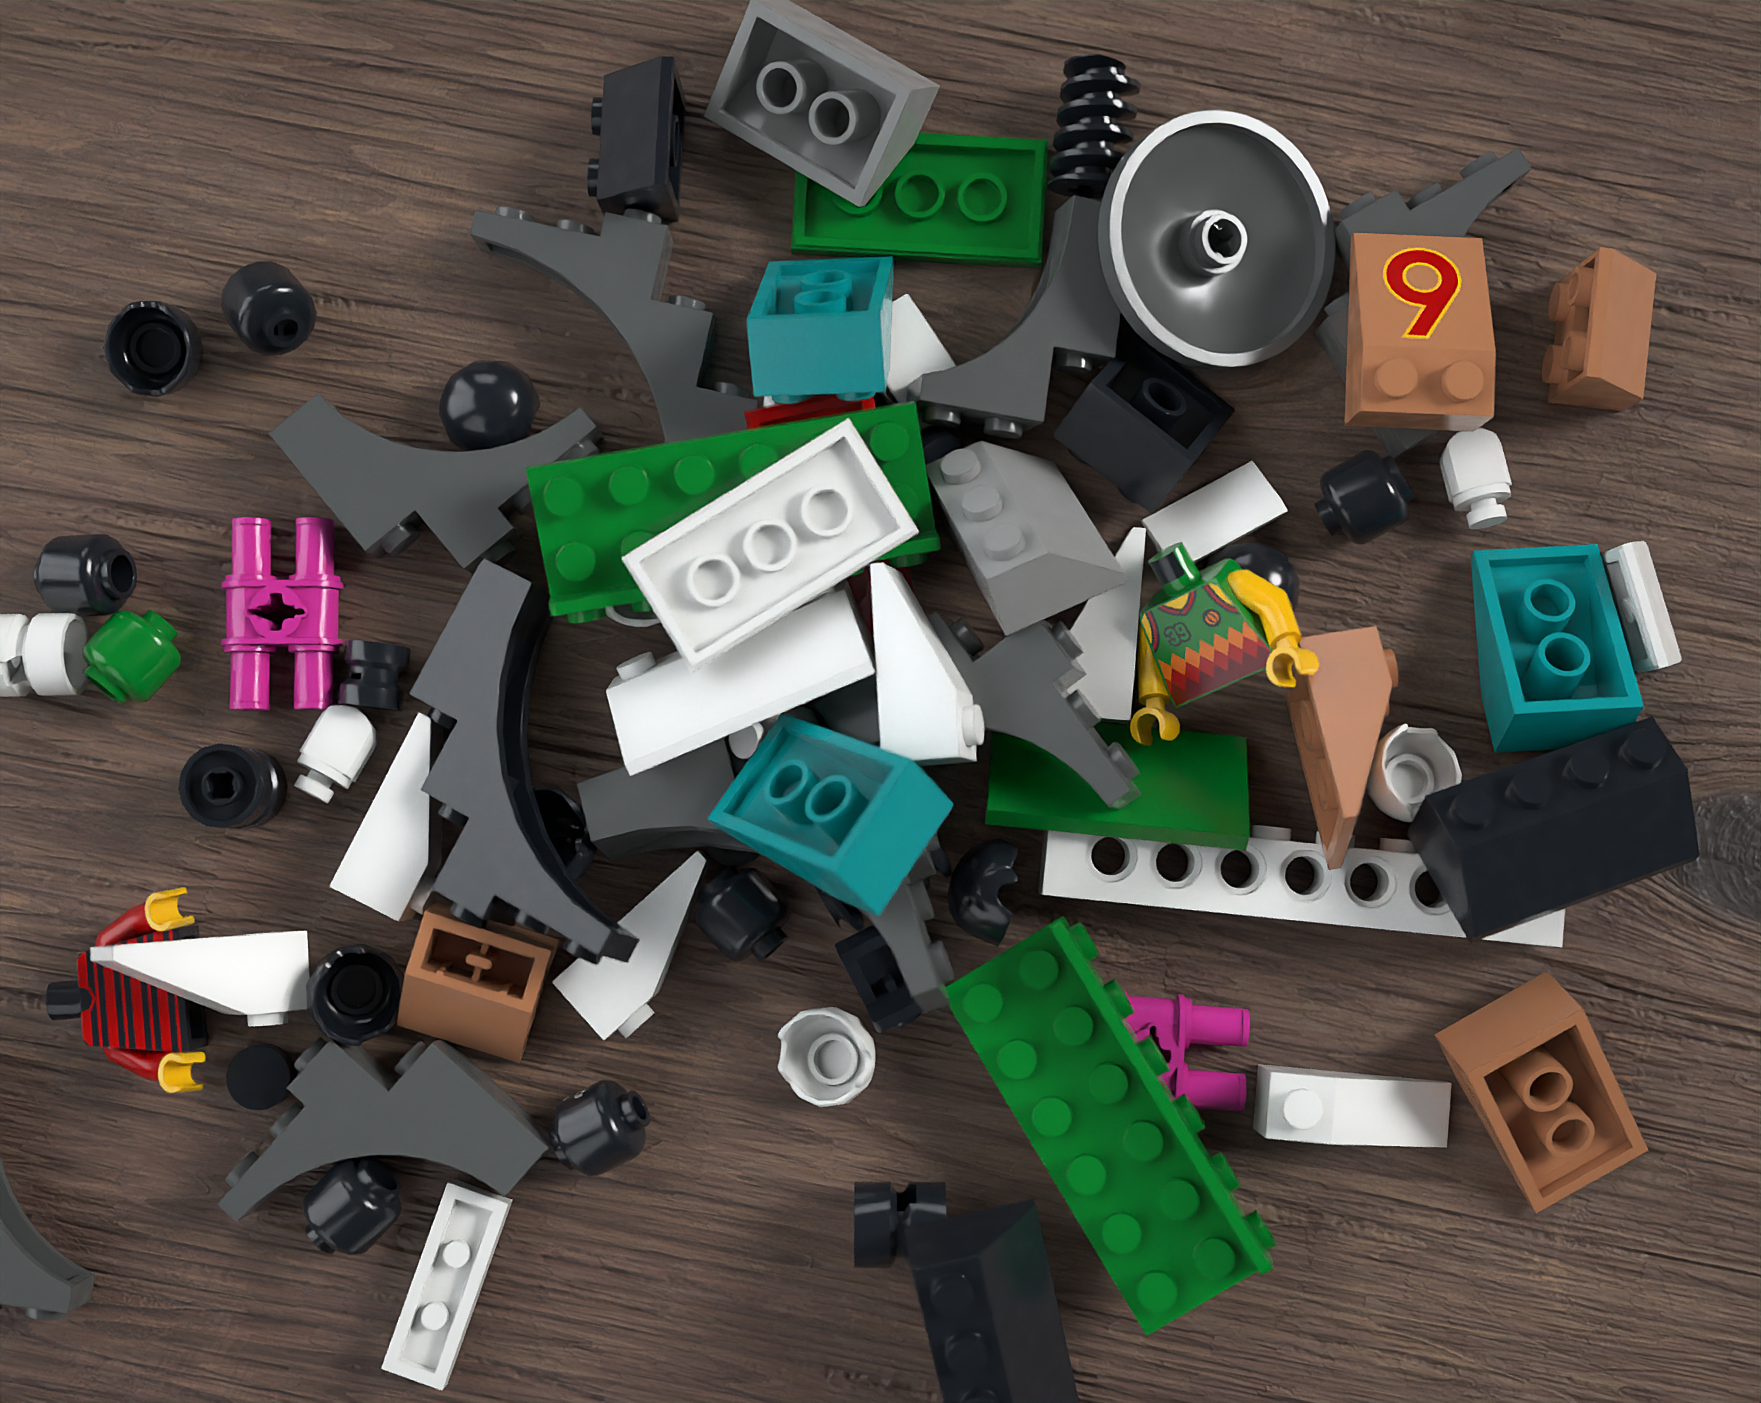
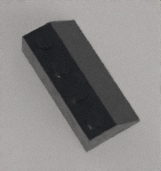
[1406,716,1700,943]
[905,1198,1079,1403]

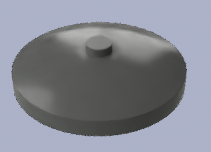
[1098,110,1335,370]

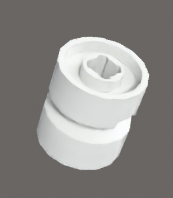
[0,613,89,697]

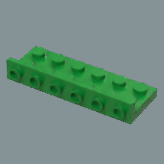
[526,401,941,623]
[945,916,1277,1336]

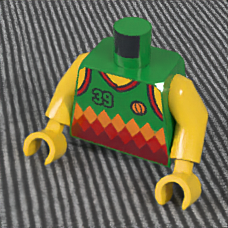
[1130,542,1319,746]

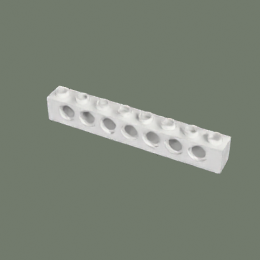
[1038,825,1565,947]

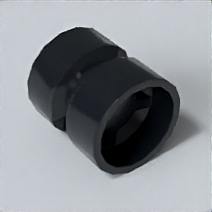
[178,743,288,829]
[854,1181,947,1268]

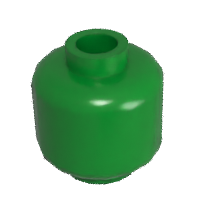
[82,610,181,706]

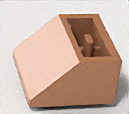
[1542,247,1656,411]
[397,902,559,1063]

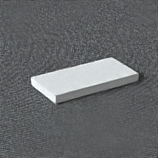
[621,418,919,672]

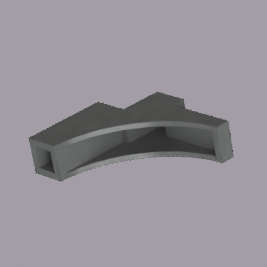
[1314,147,1532,459]
[268,393,604,575]
[814,611,1142,809]
[217,1037,552,1222]

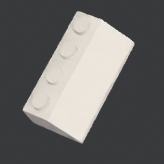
[606,579,876,776]

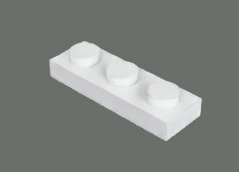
[381,1178,513,1390]

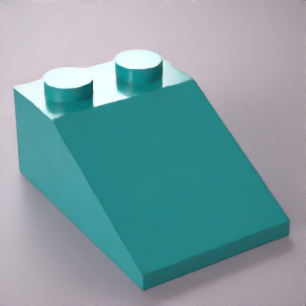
[747,256,894,403]
[1471,544,1644,753]
[707,713,954,916]

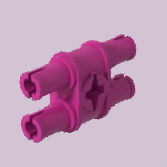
[221,517,344,711]
[1123,990,1250,1112]

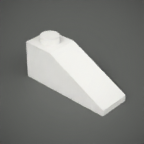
[1067,527,1146,724]
[870,563,984,766]
[329,713,443,921]
[552,851,711,1040]
[90,931,309,1026]
[1253,1064,1452,1148]

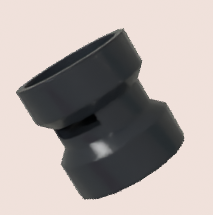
[337,640,410,711]

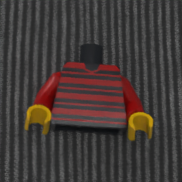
[46,887,208,1093]

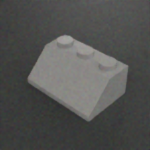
[704,0,940,207]
[925,441,1127,636]

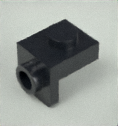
[834,924,923,1032]

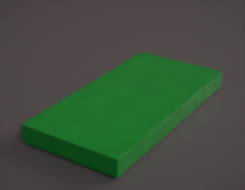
[791,133,1048,269]
[985,722,1250,851]

